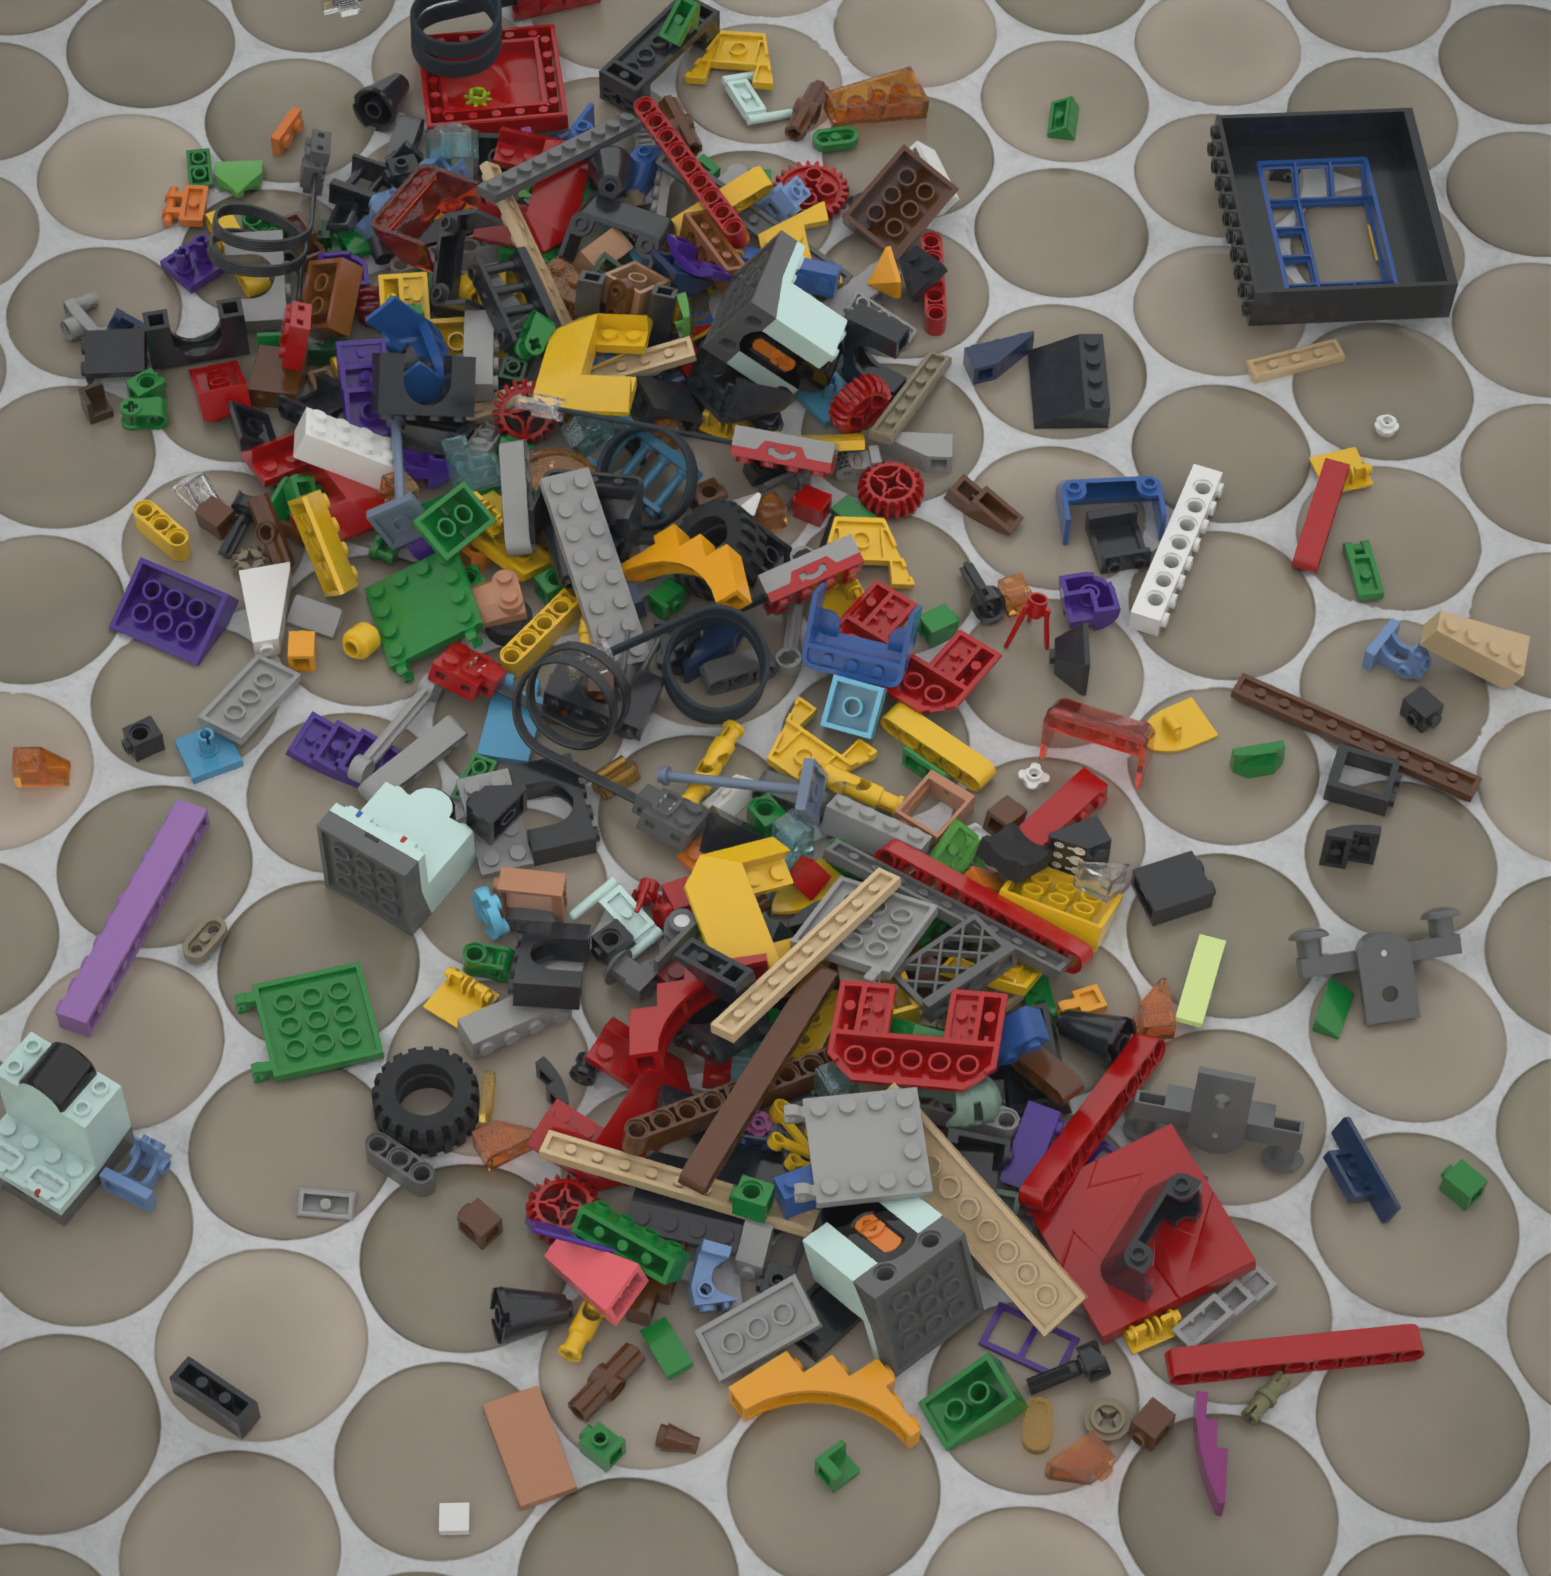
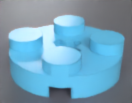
[471,886,510,941]

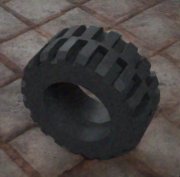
[672,500,767,601]
[371,1046,481,1157]

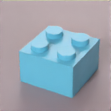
[820,675,888,739]

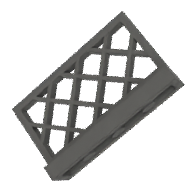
[891,913,1017,1023]

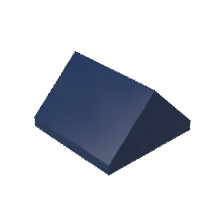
[651,249,713,299]

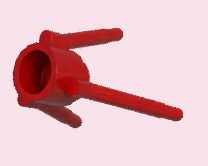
[1004,592,1051,650]
[631,877,662,927]

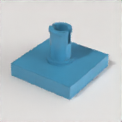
[795,371,847,429]
[174,727,243,784]

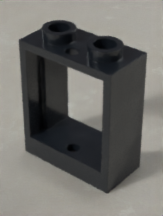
[401,415,476,459]
[1323,743,1403,817]

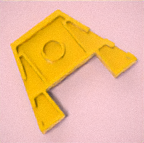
[685,30,774,90]
[758,202,843,288]
[826,516,915,590]
[767,696,878,781]
[940,948,1043,996]

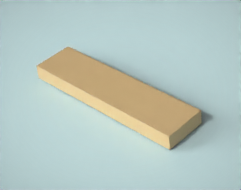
[1245,338,1345,384]

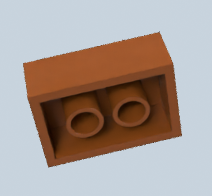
[301,257,363,340]

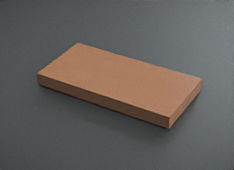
[482,1385,577,1511]

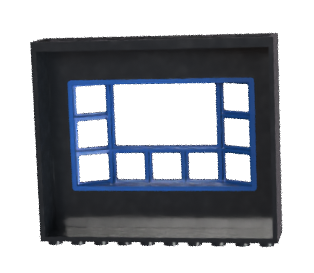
[1207,108,1458,326]

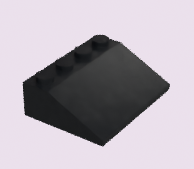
[1028,334,1110,429]
[628,1150,756,1257]

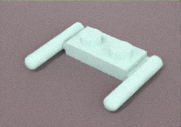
[720,71,793,125]
[568,877,664,960]

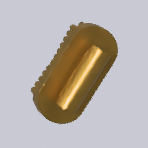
[591,755,641,800]

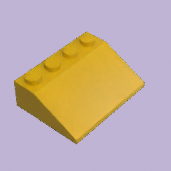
[287,490,359,597]
[999,866,1124,956]

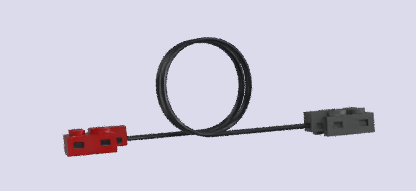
[207,128,332,372]
[428,642,709,852]

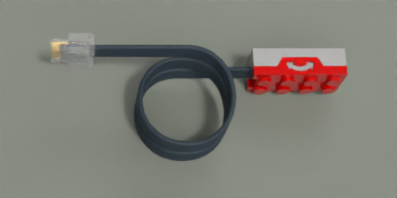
[321,0,601,78]
[515,393,839,528]
[565,534,864,725]

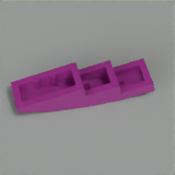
[1193,1391,1228,1516]

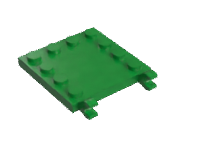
[365,551,485,683]
[234,961,384,1083]

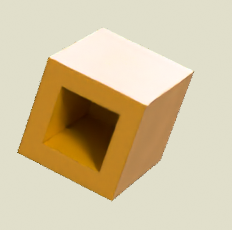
[287,630,317,672]

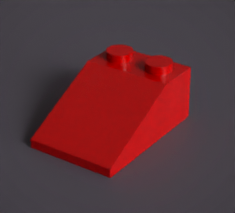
[188,360,252,422]

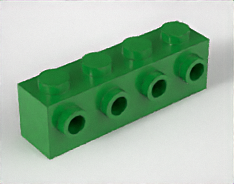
[570,1200,691,1285]

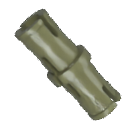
[1241,1370,1291,1425]

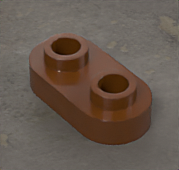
[605,277,635,315]

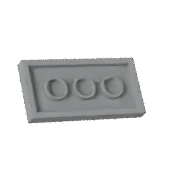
[198,653,301,745]
[456,768,534,879]
[694,1274,823,1383]

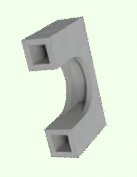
[224,230,292,331]

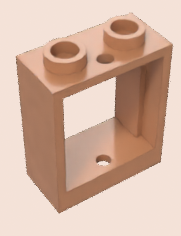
[894,769,975,850]
[493,867,568,923]

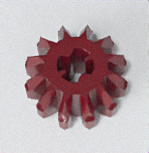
[356,285,380,327]

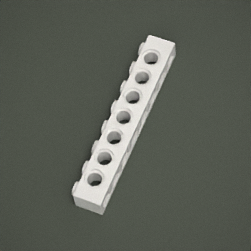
[1128,464,1225,636]

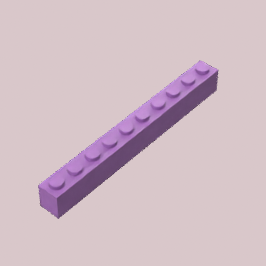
[55,800,210,1037]

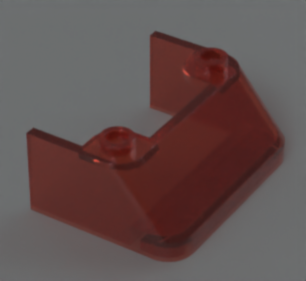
[371,164,486,273]
[1039,698,1156,789]

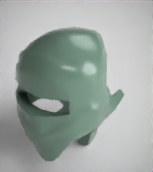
[917,1076,1002,1129]

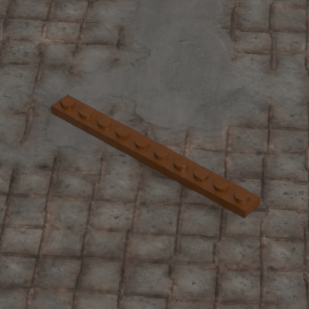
[1231,673,1482,803]

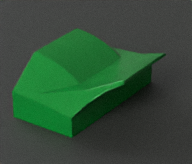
[1230,740,1286,779]

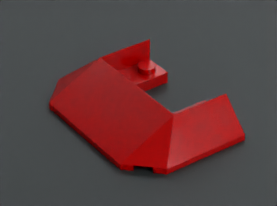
[473,127,589,254]
[240,431,391,542]
[839,579,1002,714]
[827,980,1008,1092]
[526,1017,692,1191]

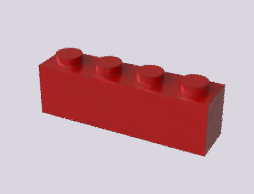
[1018,767,1108,846]

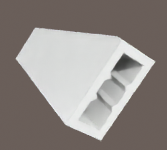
[239,562,293,657]

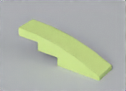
[1175,934,1226,1028]

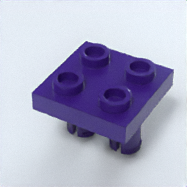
[160,233,226,294]

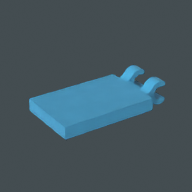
[477,673,543,765]

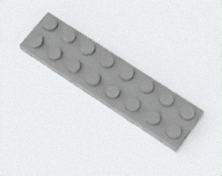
[539,467,649,666]

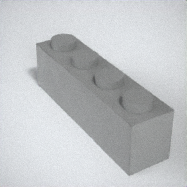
[821,260,902,330]
[463,310,499,401]
[820,793,932,869]
[458,996,572,1059]

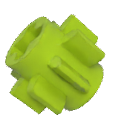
[464,87,492,107]

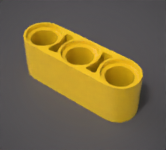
[133,500,192,562]

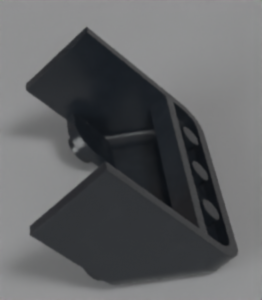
[558,194,677,272]
[430,208,503,318]
[528,469,644,553]

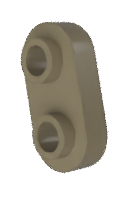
[612,189,646,206]
[182,916,228,964]

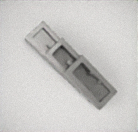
[1171,1264,1278,1346]

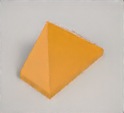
[867,246,902,299]

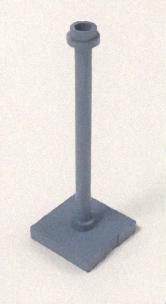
[366,415,425,550]
[657,758,828,825]

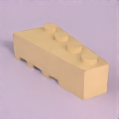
[1419,611,1530,690]

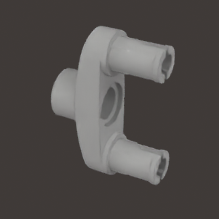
[60,291,108,341]

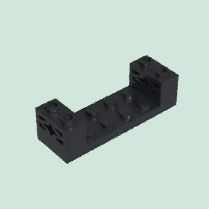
[599,0,720,118]

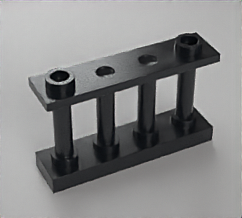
[329,153,441,227]
[466,246,562,353]

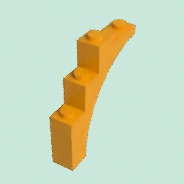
[621,524,752,610]
[728,1351,921,1449]

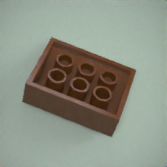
[842,144,959,261]

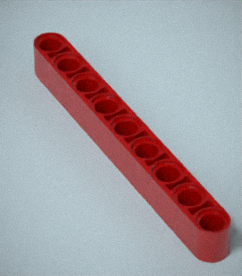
[634,96,750,249]
[874,839,1094,974]
[1018,1033,1166,1212]
[1164,1324,1425,1385]

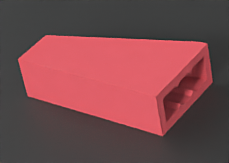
[544,1239,649,1326]

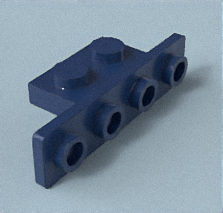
[1323,1117,1401,1223]

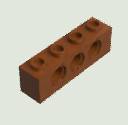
[679,210,745,294]

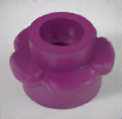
[746,1110,772,1137]

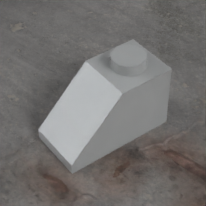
[735,1218,774,1280]

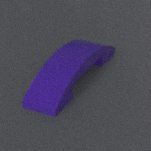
[667,233,733,283]

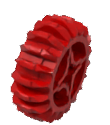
[828,373,892,434]
[492,378,559,445]
[857,459,925,522]
[525,1173,601,1246]

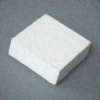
[439,1502,470,1535]

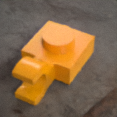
[1056,984,1108,1017]

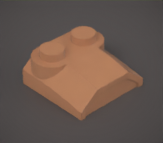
[472,569,527,629]

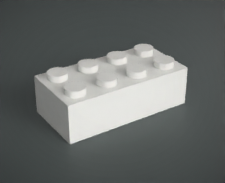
[293,407,394,493]

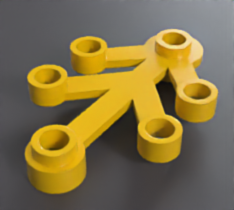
[767,1099,810,1171]

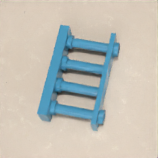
[586,416,703,519]

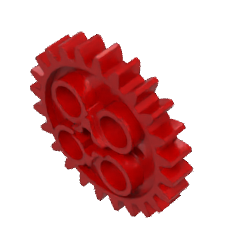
[773,161,849,220]

